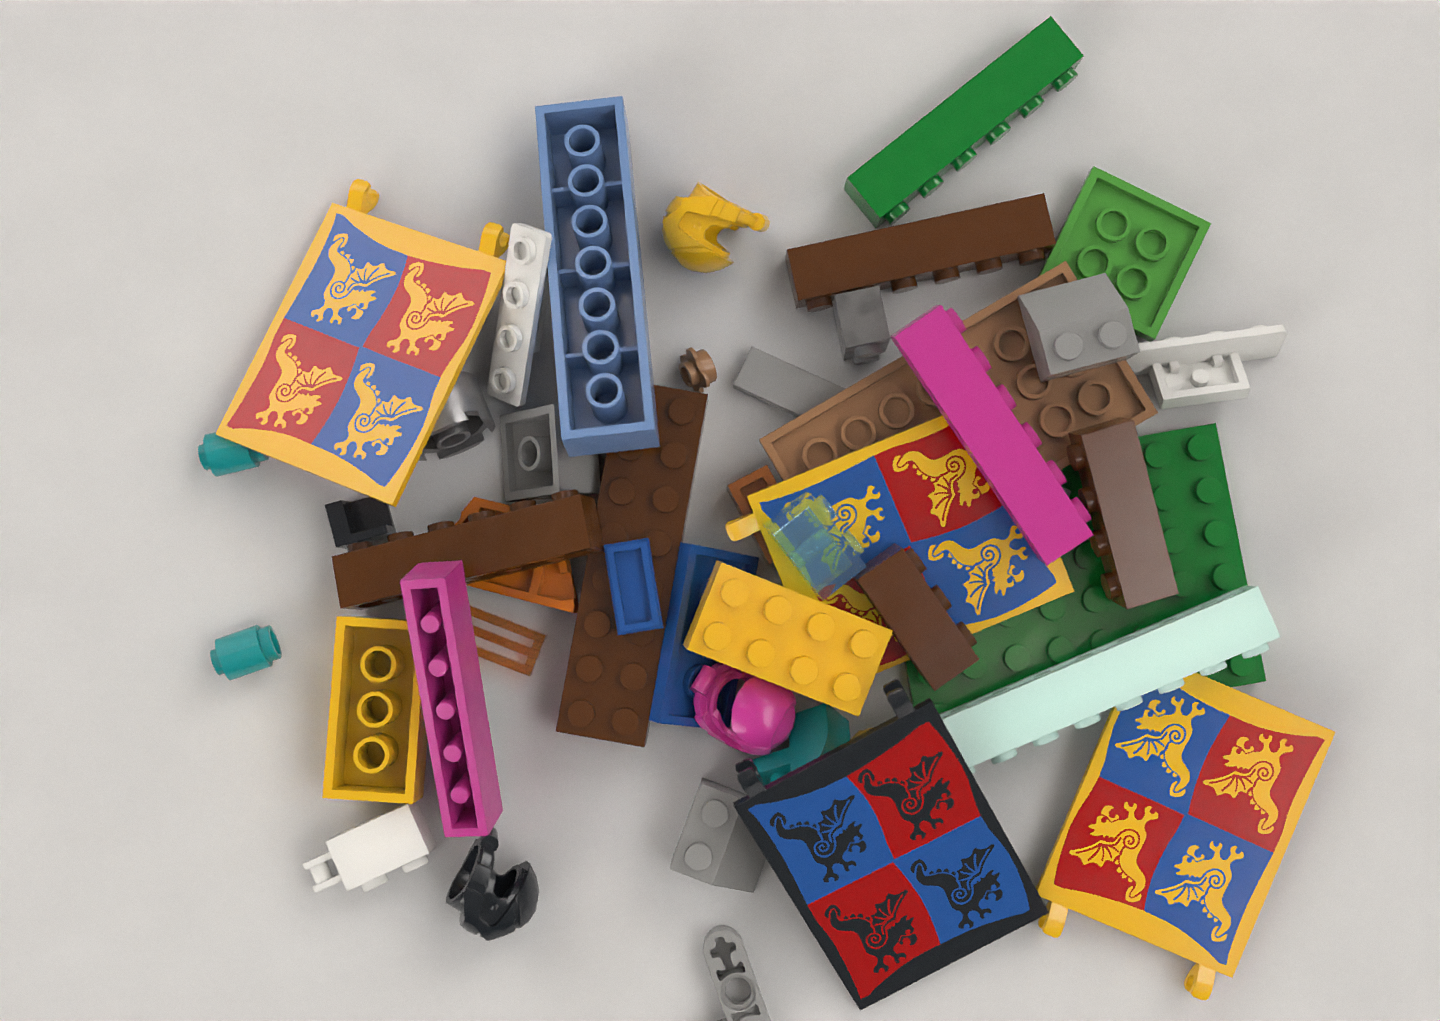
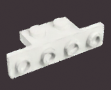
[487,223,552,407]
[1126,324,1287,409]

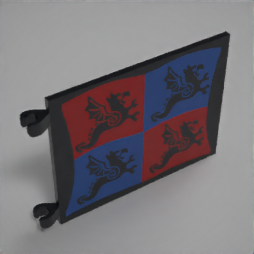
[733,679,1049,1010]

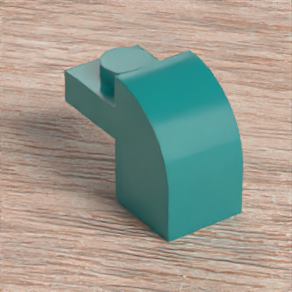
[752,703,850,785]

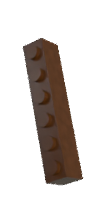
[785,193,1056,312]
[331,489,604,610]

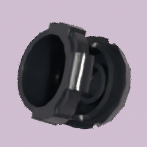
[446,827,539,941]

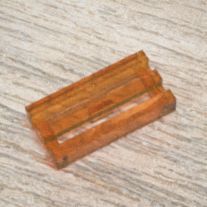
[470,605,547,676]

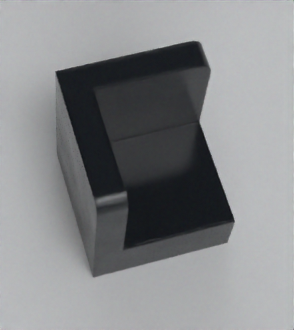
[325,497,396,549]

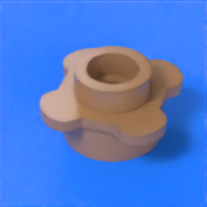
[679,347,717,393]

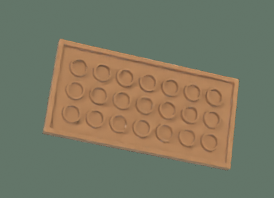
[759,261,1158,481]

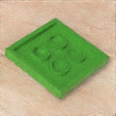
[1038,166,1211,342]

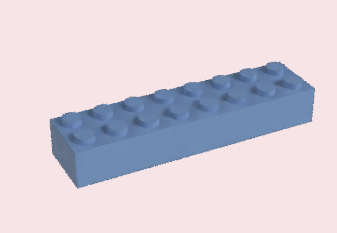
[535,96,660,457]

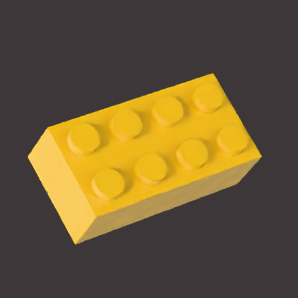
[683,560,893,717]
[322,615,428,804]

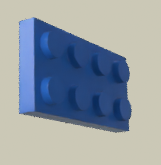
[649,542,759,728]

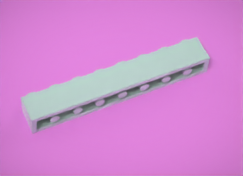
[939,585,1280,774]

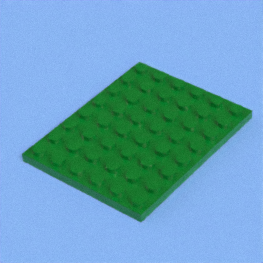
[904,423,1266,714]

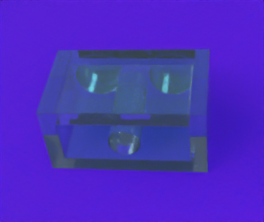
[762,492,867,601]

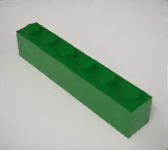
[844,16,1084,228]

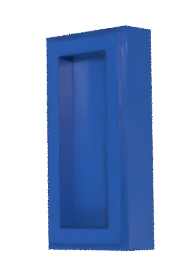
[603,538,664,635]

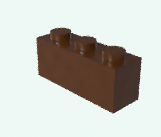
[851,543,979,691]

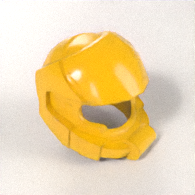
[662,182,770,273]

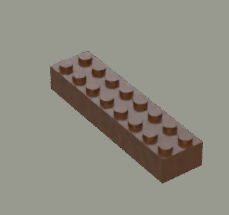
[555,385,708,747]

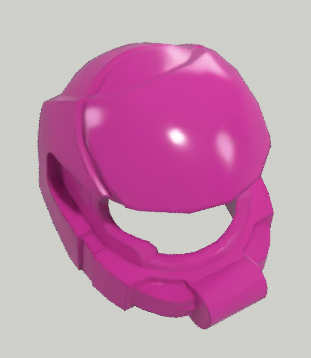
[690,662,797,756]

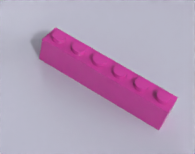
[890,305,1093,565]
[400,560,503,837]

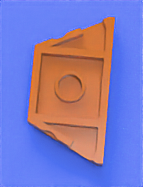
[454,497,579,613]

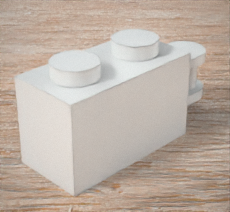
[302,801,437,893]

